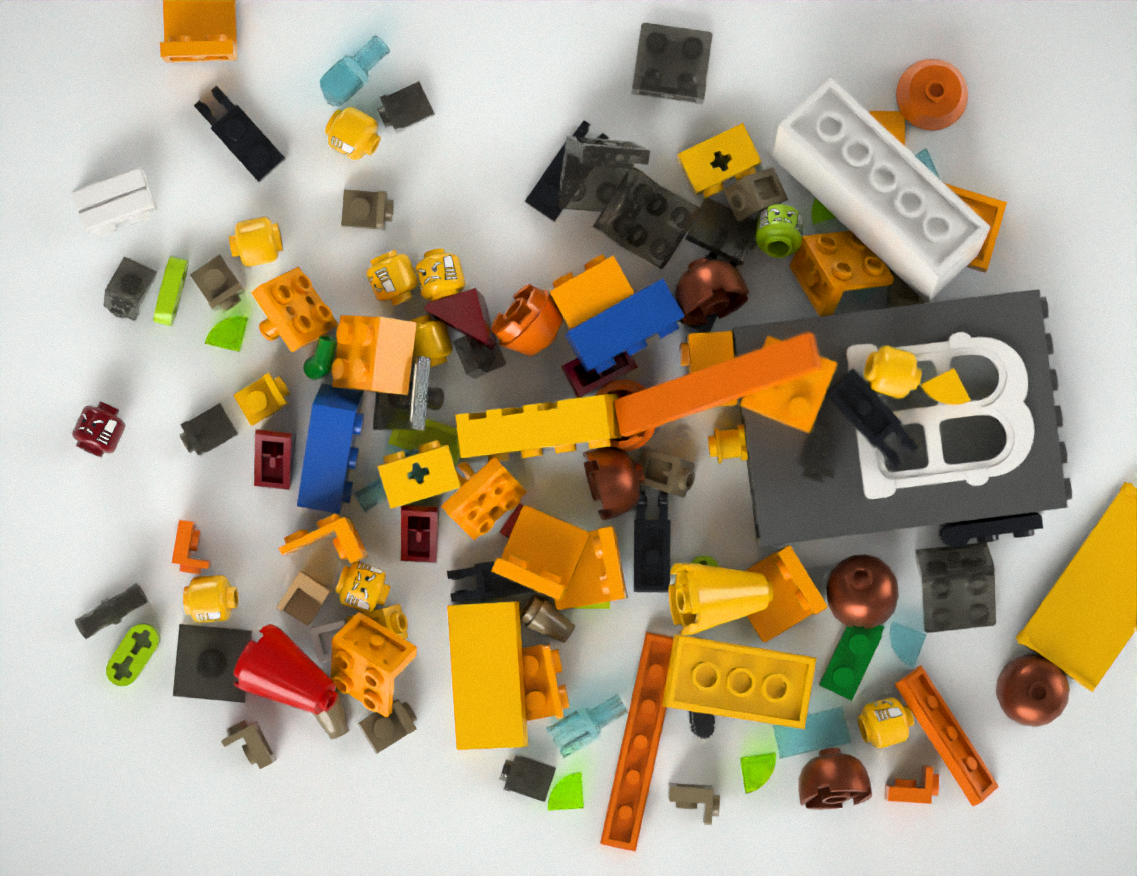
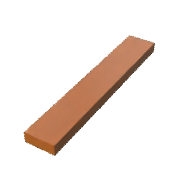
[613,332,822,437]
[600,631,674,852]

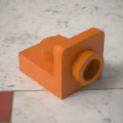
[171,519,211,574]
[884,765,939,804]

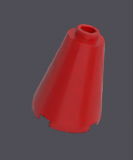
[233,624,338,715]

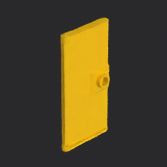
[1015,482,1137,692]

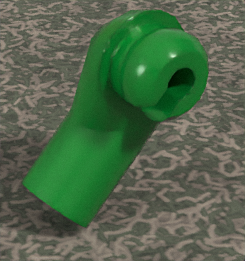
[303,336,337,380]

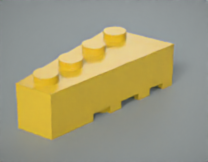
[455,394,622,462]

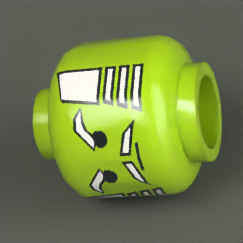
[756,204,804,258]

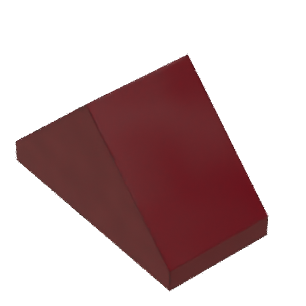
[424,288,496,350]
[561,352,638,398]
[254,429,296,490]
[401,505,440,563]

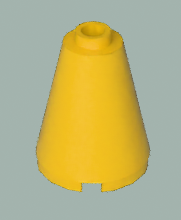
[668,562,773,635]

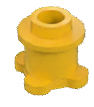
[707,424,748,464]

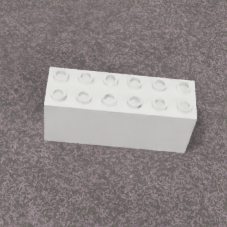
[772,77,990,303]

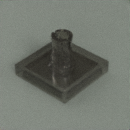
[373,356,444,431]
[173,624,253,703]

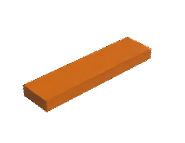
[894,665,999,806]

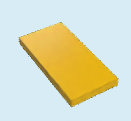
[447,601,528,750]
[662,634,817,729]

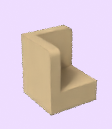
[276,571,332,625]

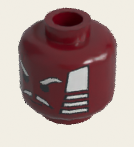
[72,401,126,458]

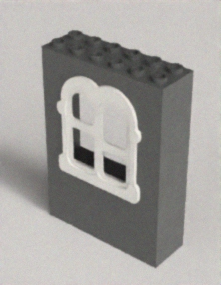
[731,289,1072,546]

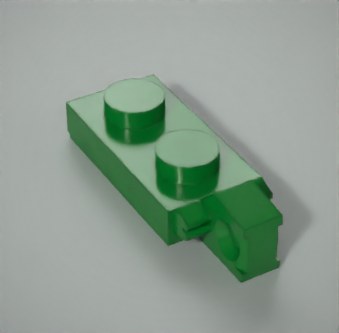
[818,625,885,701]

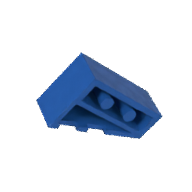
[564,278,685,374]
[297,383,365,514]

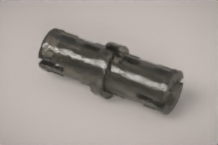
[74,583,149,640]

